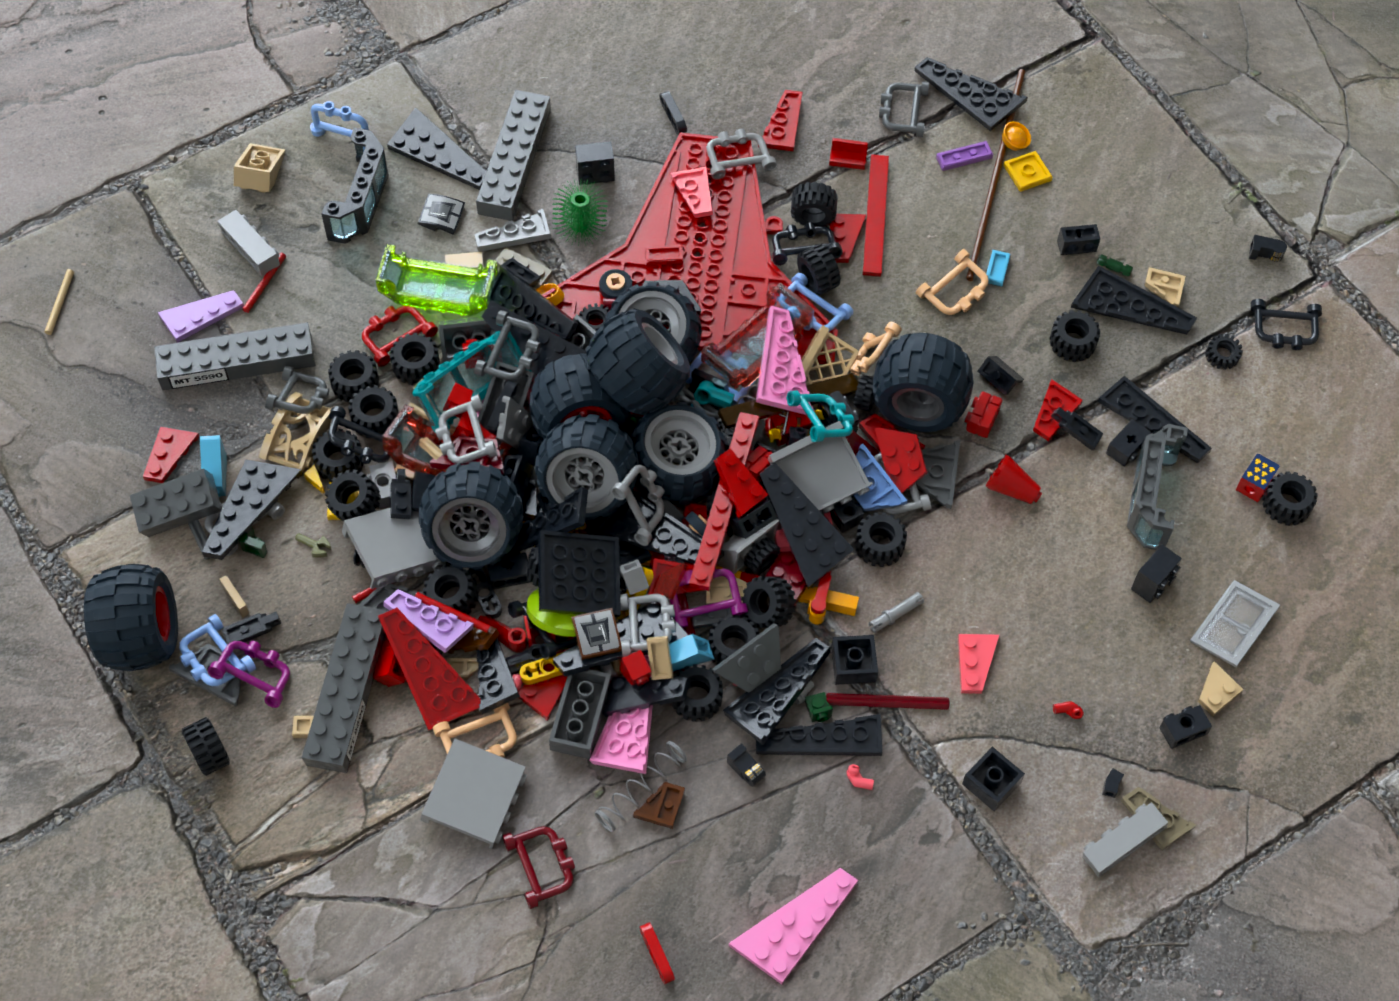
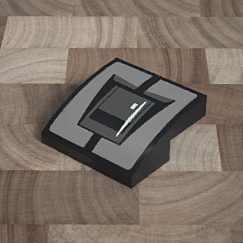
[417,193,465,235]

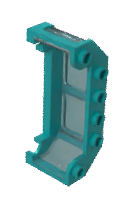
[412,330,532,433]

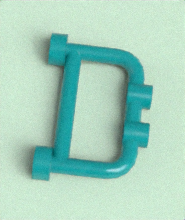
[786,390,854,442]

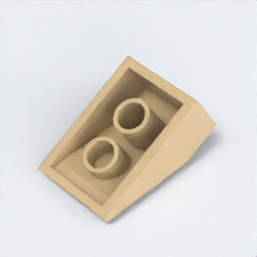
[234,143,285,193]

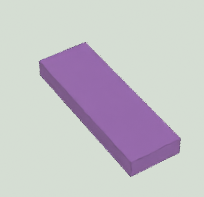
[936,141,993,171]

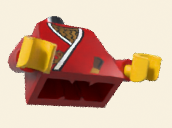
[765,410,824,447]

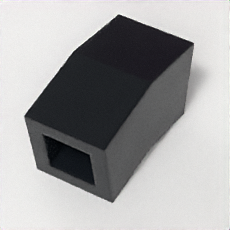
[1102,768,1124,798]

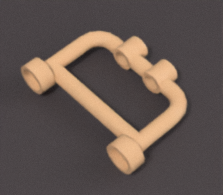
[915,249,989,315]
[850,322,902,376]
[433,703,517,758]

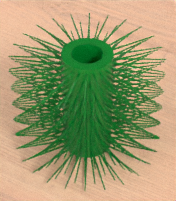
[552,180,608,246]

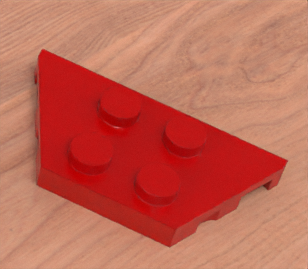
[875,427,927,493]

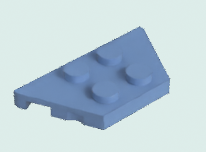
[853,444,908,511]

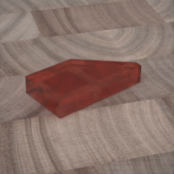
[653,563,688,600]

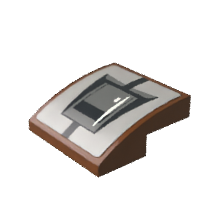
[571,608,622,660]

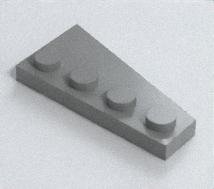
[474,209,551,252]

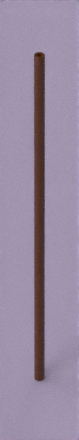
[966,69,1025,281]

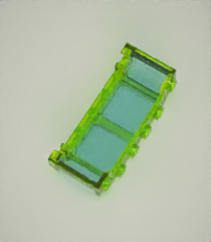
[375,244,498,316]

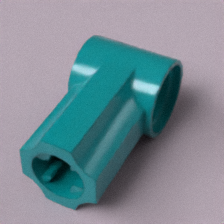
[694,381,735,408]

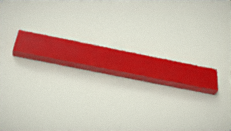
[862,154,889,277]

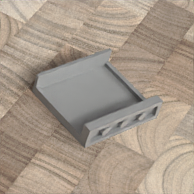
[767,421,873,514]
[342,508,446,589]
[420,738,527,849]

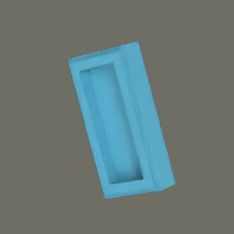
[986,250,1010,287]

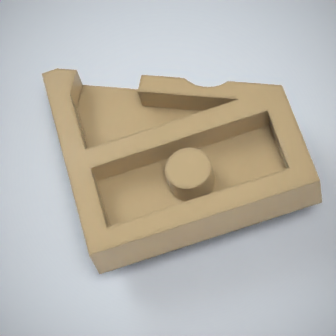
[1144,267,1186,307]
[706,568,747,604]
[1198,661,1243,716]

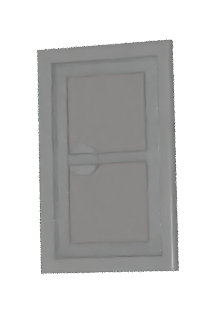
[1190,580,1280,668]

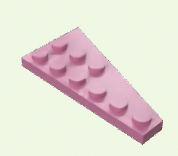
[756,306,814,415]
[590,655,653,774]
[729,868,858,985]

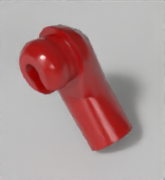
[1052,701,1084,719]

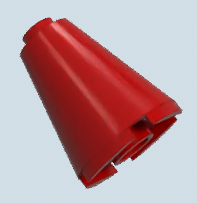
[986,455,1042,504]

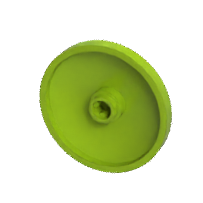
[526,588,579,637]

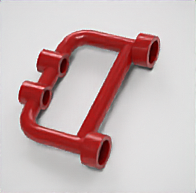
[362,305,438,367]

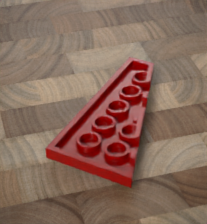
[378,607,481,731]

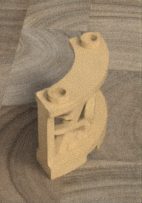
[259,392,334,473]

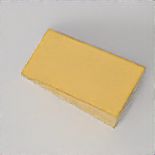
[304,464,324,494]

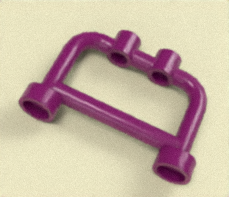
[668,568,748,628]
[208,641,290,708]

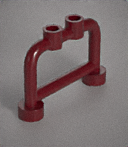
[502,826,575,909]

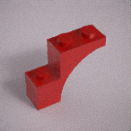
[443,382,496,439]

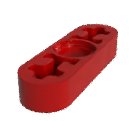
[639,922,675,985]

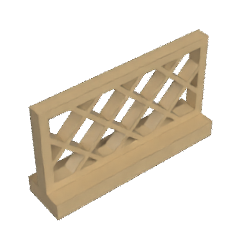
[801,325,859,409]

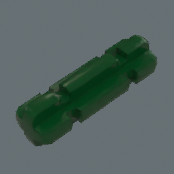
[1097,254,1133,277]

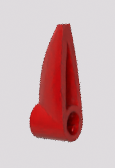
[478,615,527,653]

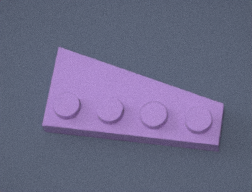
[158,290,244,343]
[384,589,474,653]

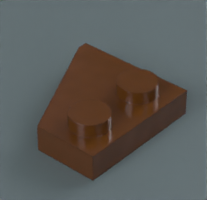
[447,627,500,654]
[633,782,685,829]

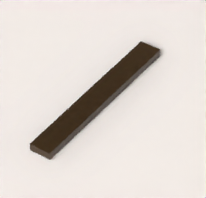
[718,373,859,429]

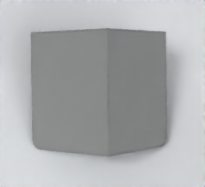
[620,559,649,595]

